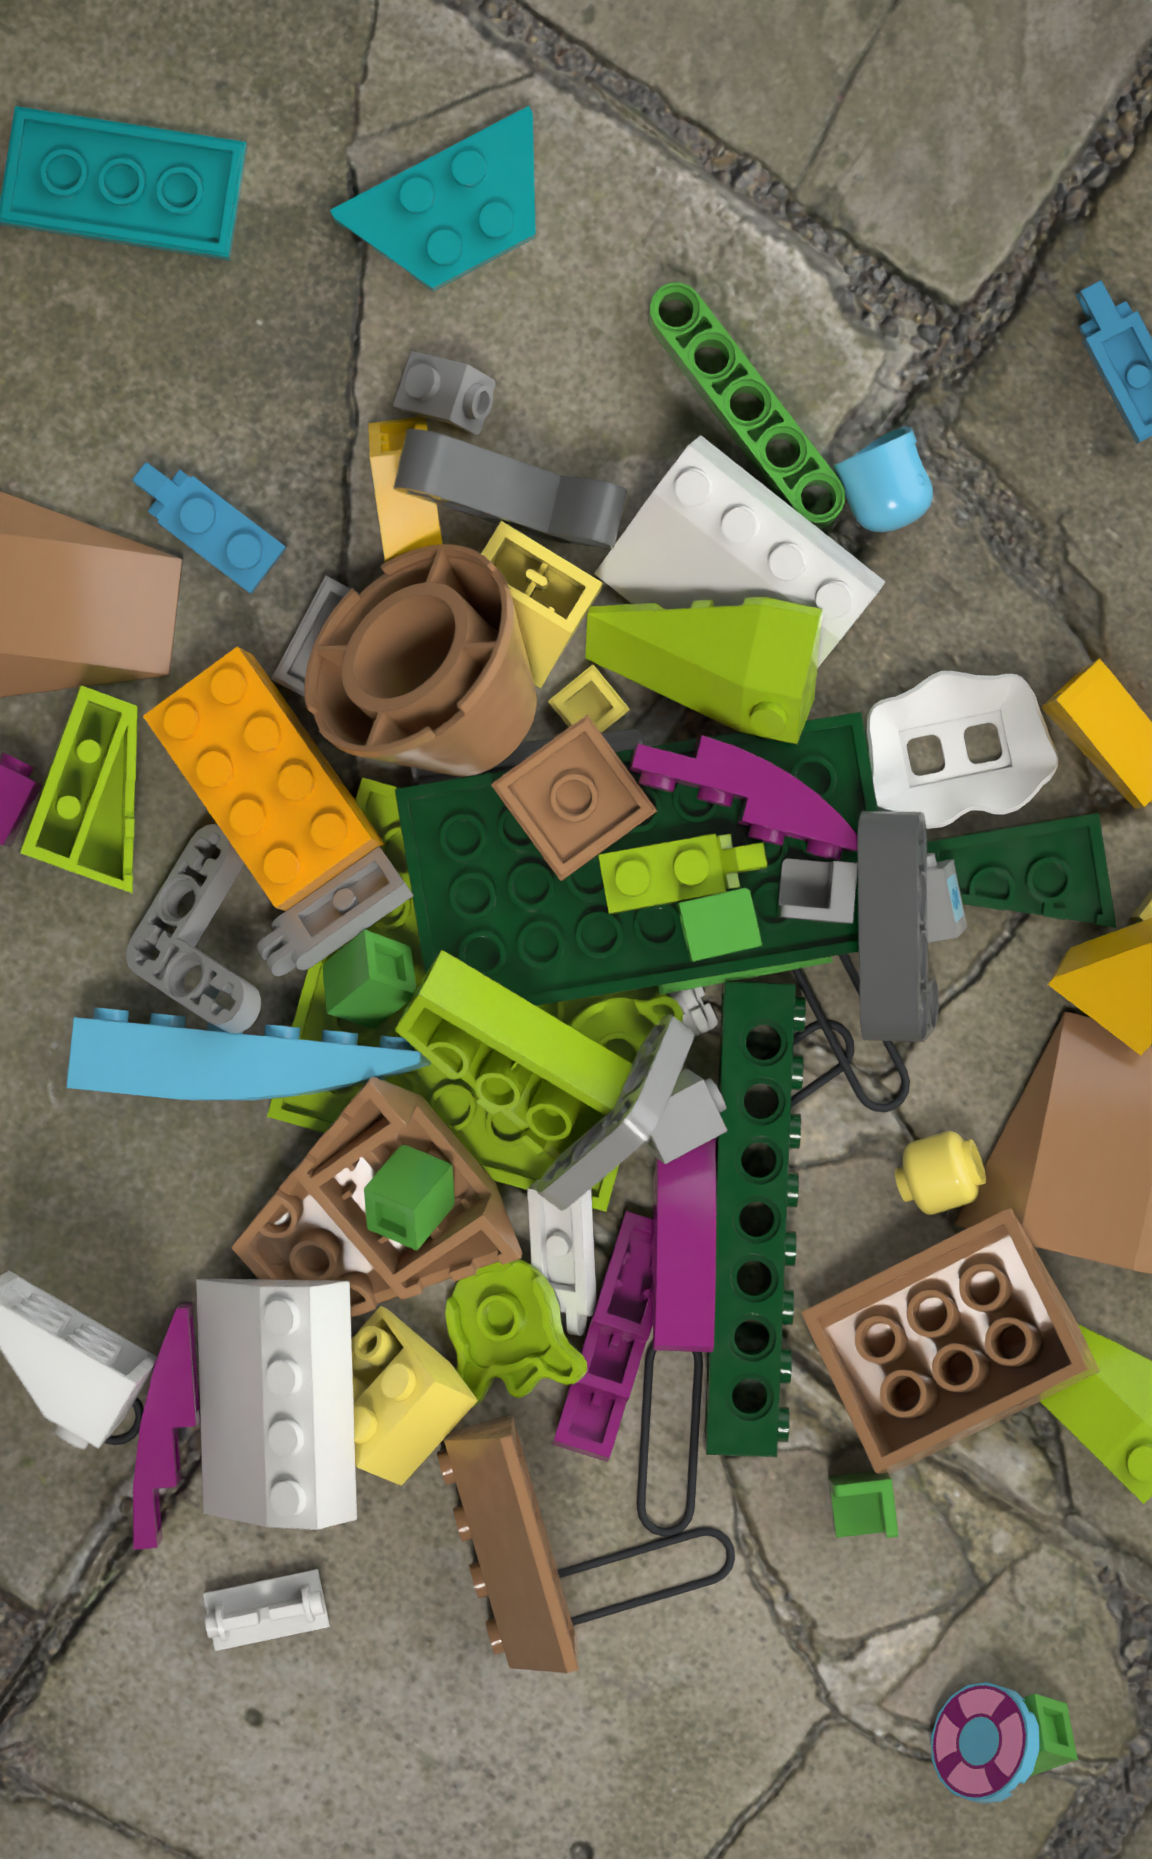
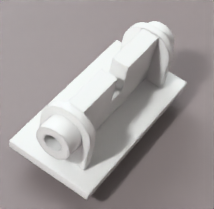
[203,1569,330,1651]

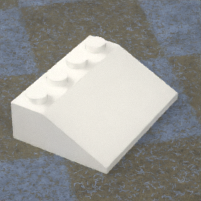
[594,435,885,668]
[0,1271,157,1449]
[196,1279,357,1530]

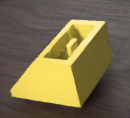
[481,521,603,689]
[351,1306,478,1486]

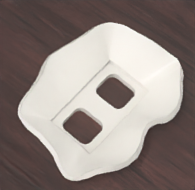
[866,671,1059,829]

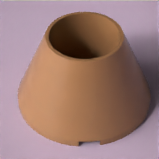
[304,544,537,777]

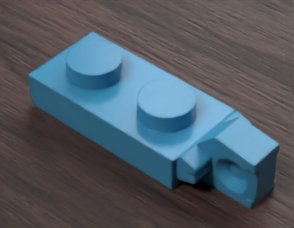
[1076,280,1152,444]
[132,462,287,595]

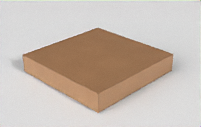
[491,715,657,881]

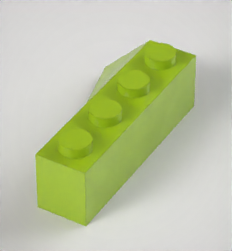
[395,950,633,1159]

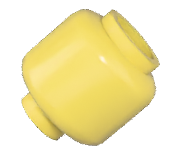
[895,1131,986,1215]

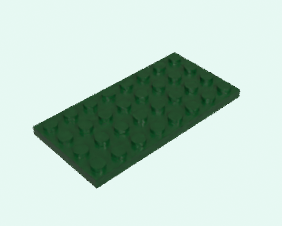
[395,711,878,1006]

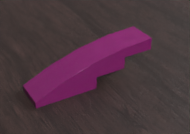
[651,1137,716,1352]
[552,1211,654,1462]
[133,1303,201,1550]

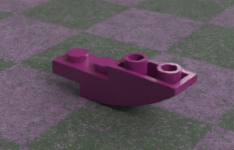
[628,736,858,861]

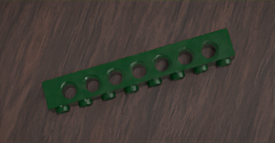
[704,982,806,1457]

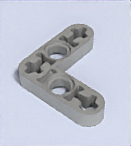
[126,824,261,1034]
[537,1014,695,1210]

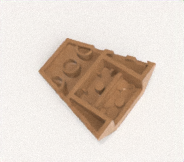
[0,491,183,698]
[953,1011,1152,1274]
[231,1076,522,1318]

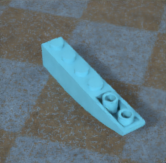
[66,1008,431,1100]

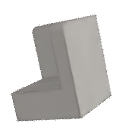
[777,859,858,924]

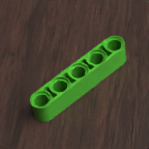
[648,282,845,529]

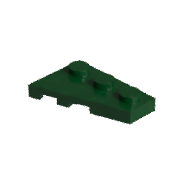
[927,811,1117,928]

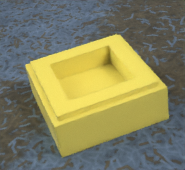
[548,665,630,732]

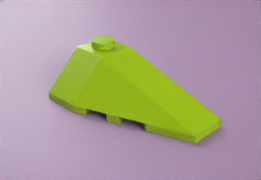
[585,597,823,744]
[1039,1323,1152,1504]

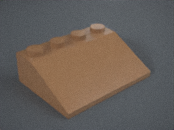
[801,1208,1100,1474]
[437,1414,579,1673]

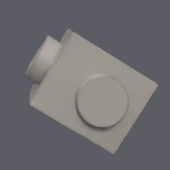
[393,351,496,435]

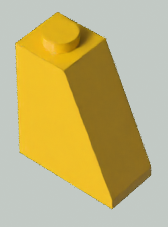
[368,416,443,563]
[1041,659,1152,809]
[1047,918,1152,1056]

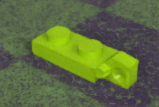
[598,834,767,914]

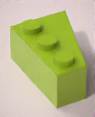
[18,685,137,894]

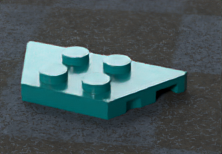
[330,106,536,292]

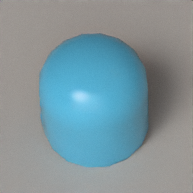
[833,426,933,533]

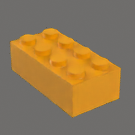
[143,646,385,911]

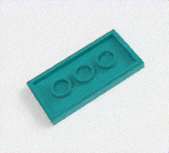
[0,106,248,261]

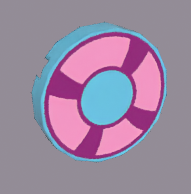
[931,1682,1040,1804]

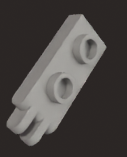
[257,846,414,976]

